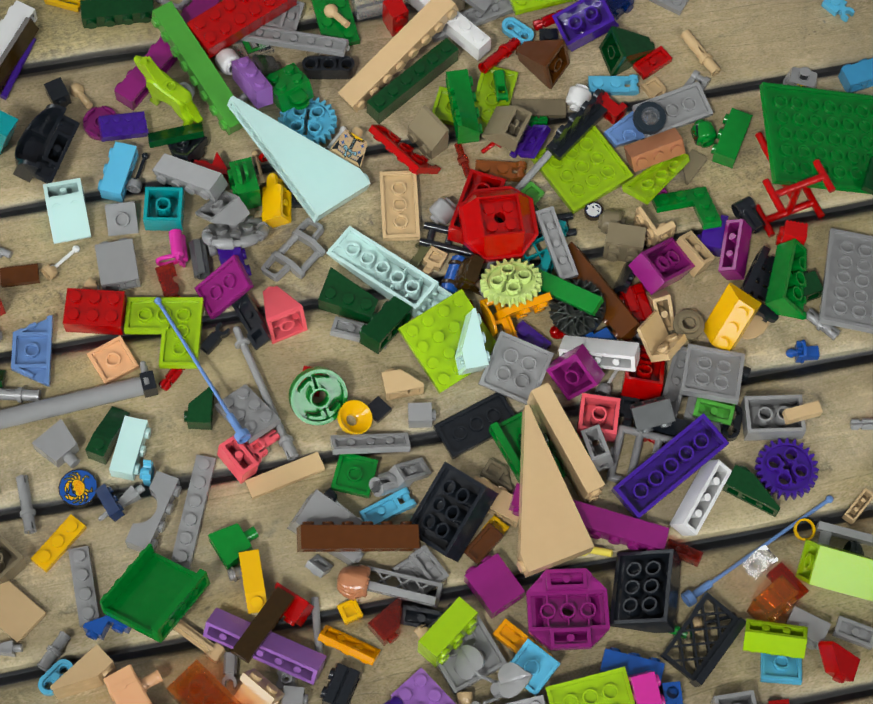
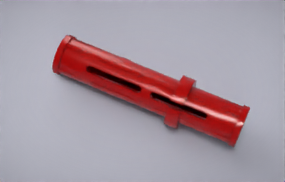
[478,37,521,74]

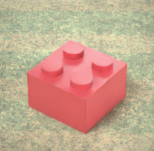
[576,393,621,443]

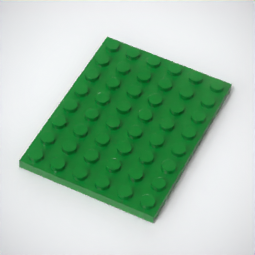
[759,82,873,194]

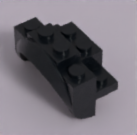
[13,104,80,184]

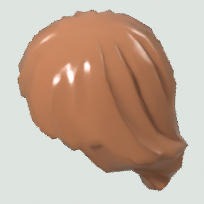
[337,564,371,601]

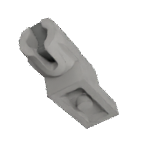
[369,457,432,497]

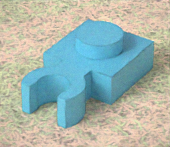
[821,0,855,22]
[140,459,155,487]

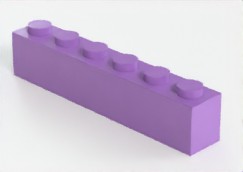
[203,607,327,685]

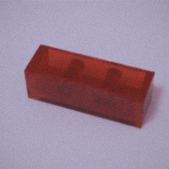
[665,539,704,567]

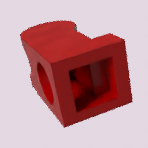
[602,92,628,125]

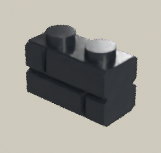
[320,663,361,704]

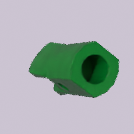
[493,70,508,102]

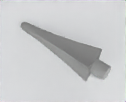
[98,484,145,521]
[0,640,23,657]

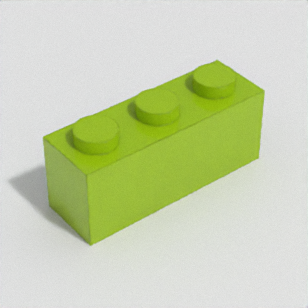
[743,619,808,659]

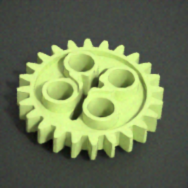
[480,258,542,308]

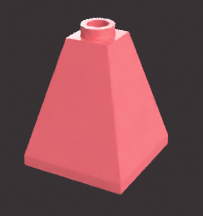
[263,286,308,344]

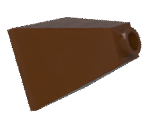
[516,39,570,89]

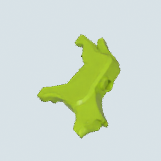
[134,55,203,126]

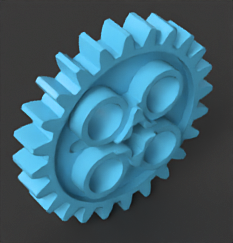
[278,97,337,145]

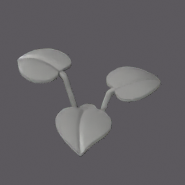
[455,645,533,704]

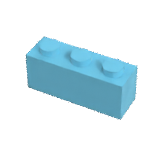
[98,141,139,203]

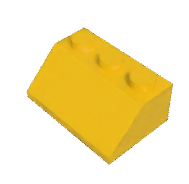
[703,282,762,351]

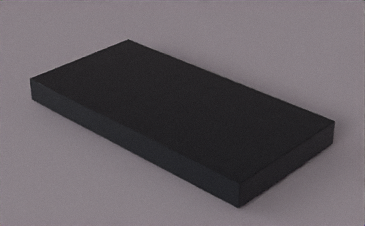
[433,392,515,460]

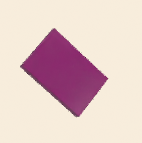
[195,255,254,319]

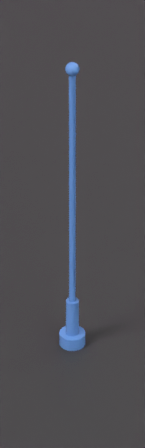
[154,297,251,444]
[681,495,834,607]

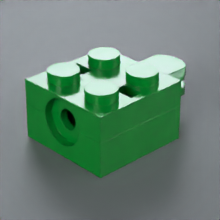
[265,63,314,113]
[227,157,262,210]

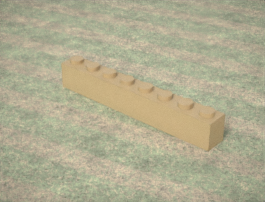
[338,0,459,113]

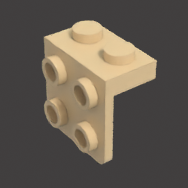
[232,668,285,704]

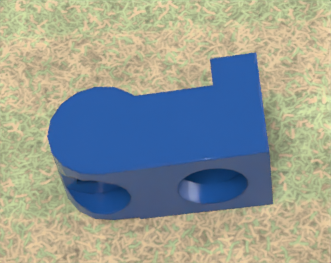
[660,681,683,704]

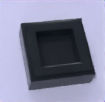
[367,396,392,423]

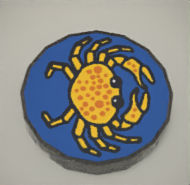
[58,469,98,508]

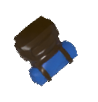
[441,254,484,296]

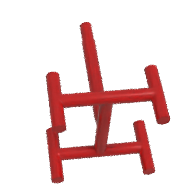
[755,132,836,238]

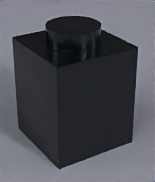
[44,77,72,107]

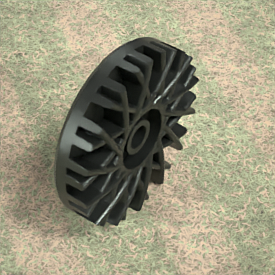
[549,279,606,336]

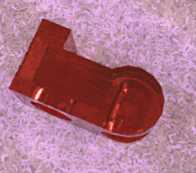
[155,262,180,297]

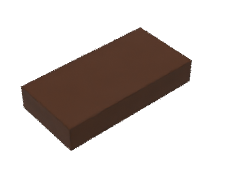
[0,263,40,288]
[464,522,504,566]

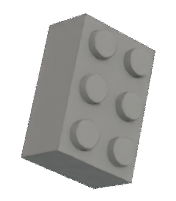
[740,395,806,441]

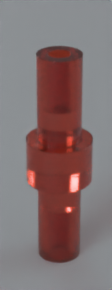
[454,143,470,178]

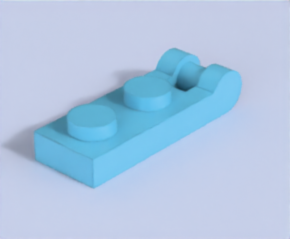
[588,74,639,96]
[359,487,417,525]

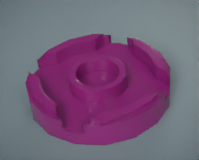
[83,106,117,141]

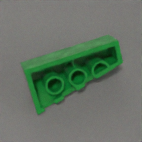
[445,69,483,144]
[765,238,807,320]

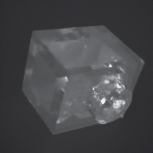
[742,545,778,580]

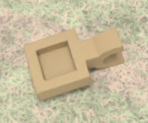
[422,246,448,277]

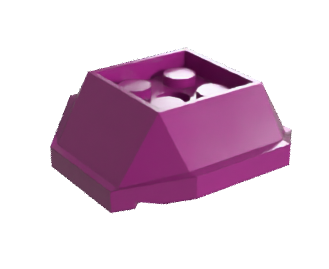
[526,568,610,650]

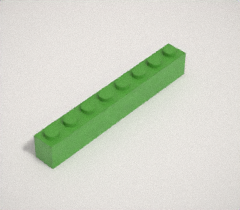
[151,1,243,135]

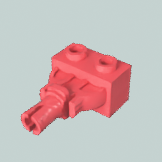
[217,429,280,484]

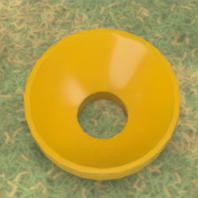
[337,400,373,435]

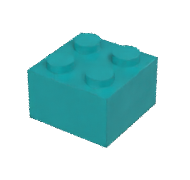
[143,187,185,231]

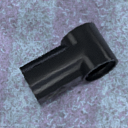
[731,196,766,234]

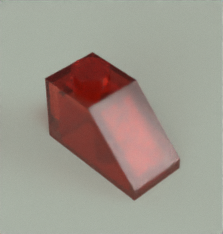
[368,597,401,646]

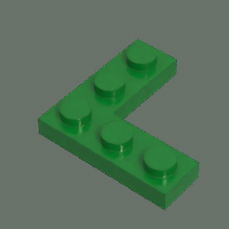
[652,187,722,230]

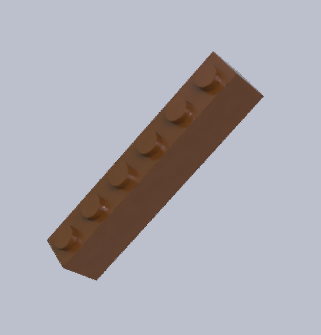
[568,242,641,342]
[296,521,420,552]

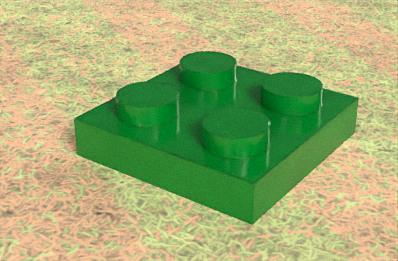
[331,454,379,499]

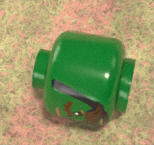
[691,119,717,148]

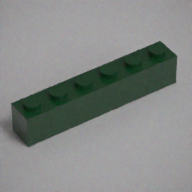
[366,38,459,124]

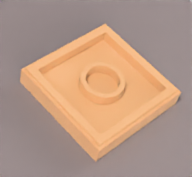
[87,335,140,385]

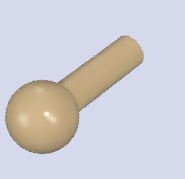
[324,4,350,28]
[70,83,93,109]

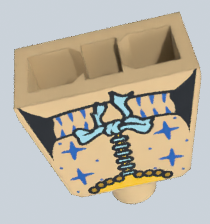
[328,127,367,168]

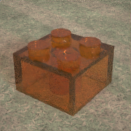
[747,575,799,623]

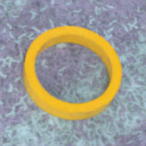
[793,518,816,541]

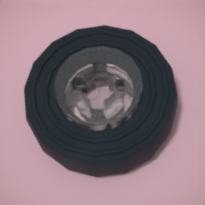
[633,101,666,135]

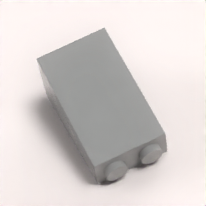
[287,489,364,566]

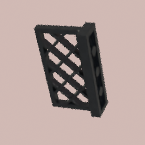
[660,592,746,688]

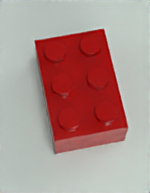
[63,288,127,335]

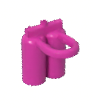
[155,229,189,268]

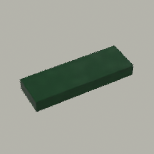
[148,122,204,148]

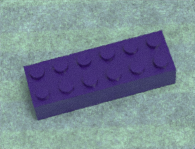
[611,413,729,519]

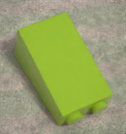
[795,539,873,601]

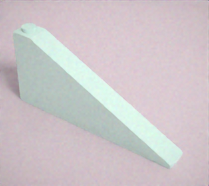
[227,96,371,223]

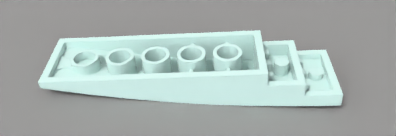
[326,226,453,318]

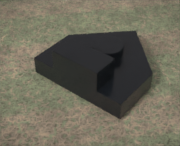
[168,136,208,163]

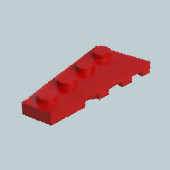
[368,125,441,175]

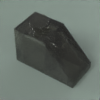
[252,54,283,77]

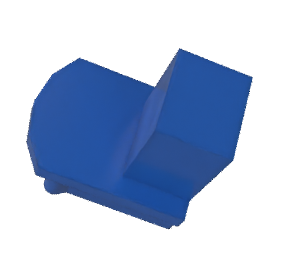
[786,340,820,363]

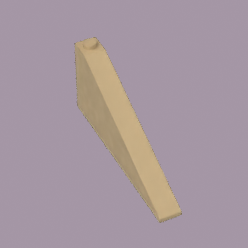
[517,404,594,578]

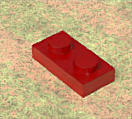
[632,46,672,80]

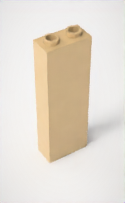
[527,383,605,503]

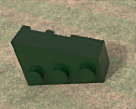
[318,267,379,324]

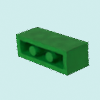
[711,108,753,168]

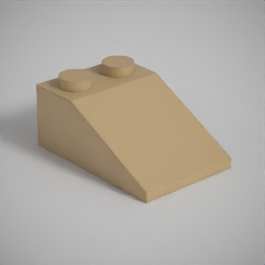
[50,644,118,700]

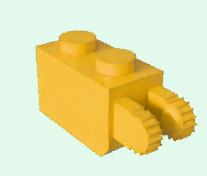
[261,173,292,228]

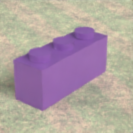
[231,56,273,109]

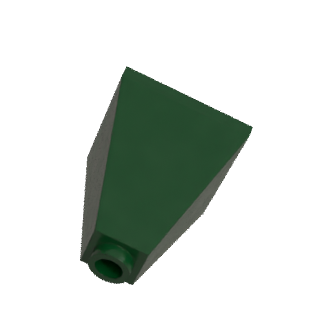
[599,26,655,76]

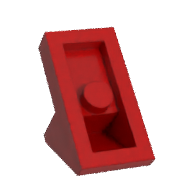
[193,152,229,183]

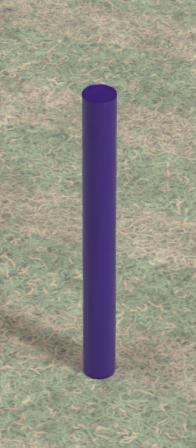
[0,38,36,100]

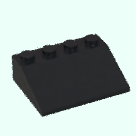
[410,462,499,562]
[609,549,681,633]

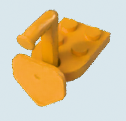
[480,292,552,338]

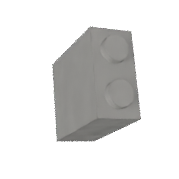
[95,238,141,291]

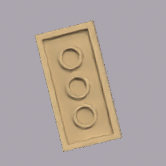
[379,171,420,241]

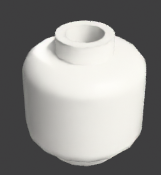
[215,48,240,75]
[565,84,592,112]

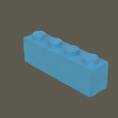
[838,58,873,93]

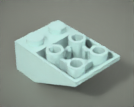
[43,178,91,244]
[455,308,490,375]

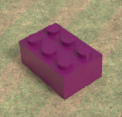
[628,237,695,295]

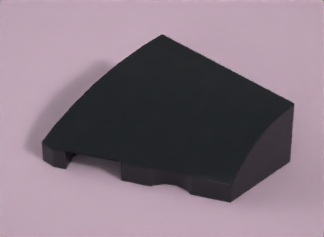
[613,261,635,295]

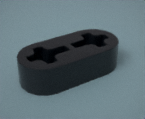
[721,405,743,441]

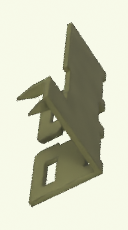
[409,242,432,269]

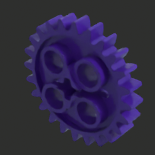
[754,438,819,501]

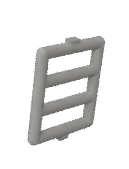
[606,425,674,495]

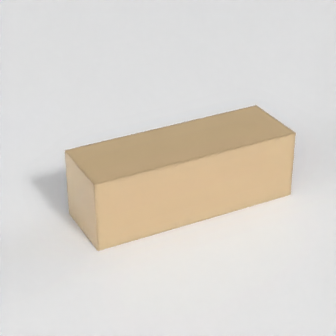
[782,400,823,425]
[842,488,873,526]

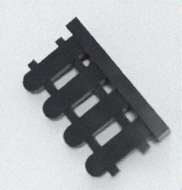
[546,89,607,161]
[740,245,779,323]

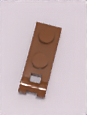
[475,160,527,182]

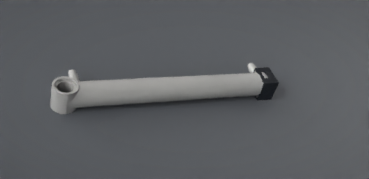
[0,361,158,430]

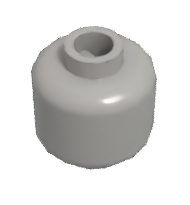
[429,197,456,225]

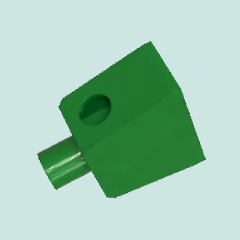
[208,524,259,570]

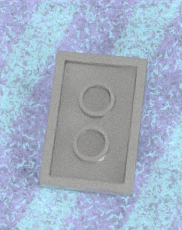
[215,384,281,444]

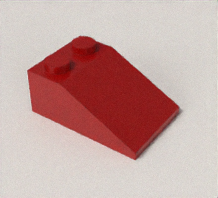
[621,344,665,400]

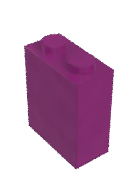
[464,553,525,619]

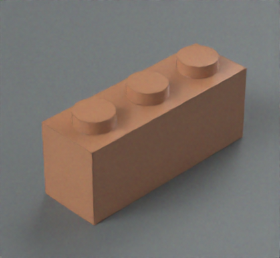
[624,128,685,172]

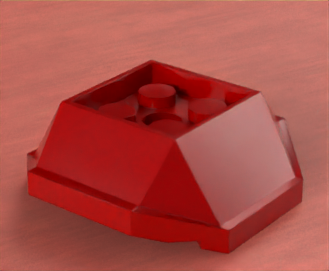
[458,186,539,263]

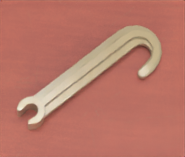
[173,620,226,664]

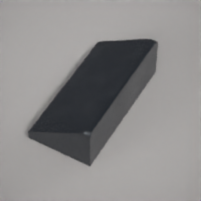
[400,601,444,627]

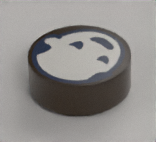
[584,201,603,221]

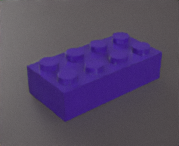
[98,111,148,142]

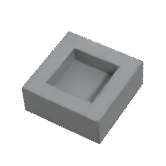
[305,554,333,578]

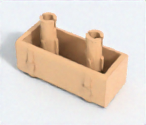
[103,664,163,704]

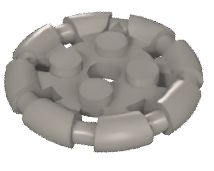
[202,216,269,250]

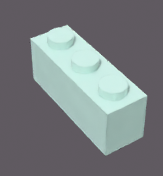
[109,416,151,481]

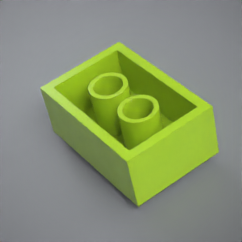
[418,597,478,668]

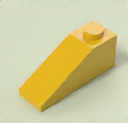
[238,549,267,614]

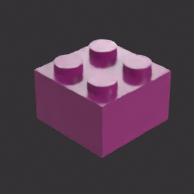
[546,344,605,401]

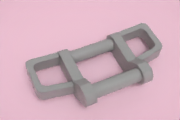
[261,217,326,282]

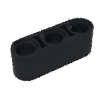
[302,56,355,79]

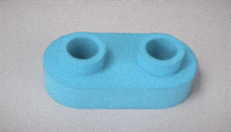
[501,17,534,45]
[38,659,73,696]

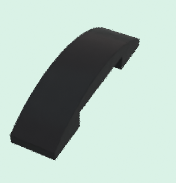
[231,293,271,350]

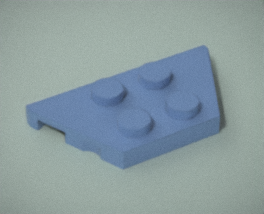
[11,315,53,387]

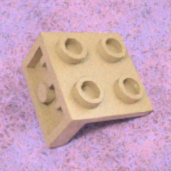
[633,206,676,248]
[637,310,687,362]

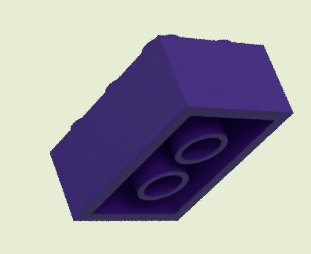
[552,0,619,52]

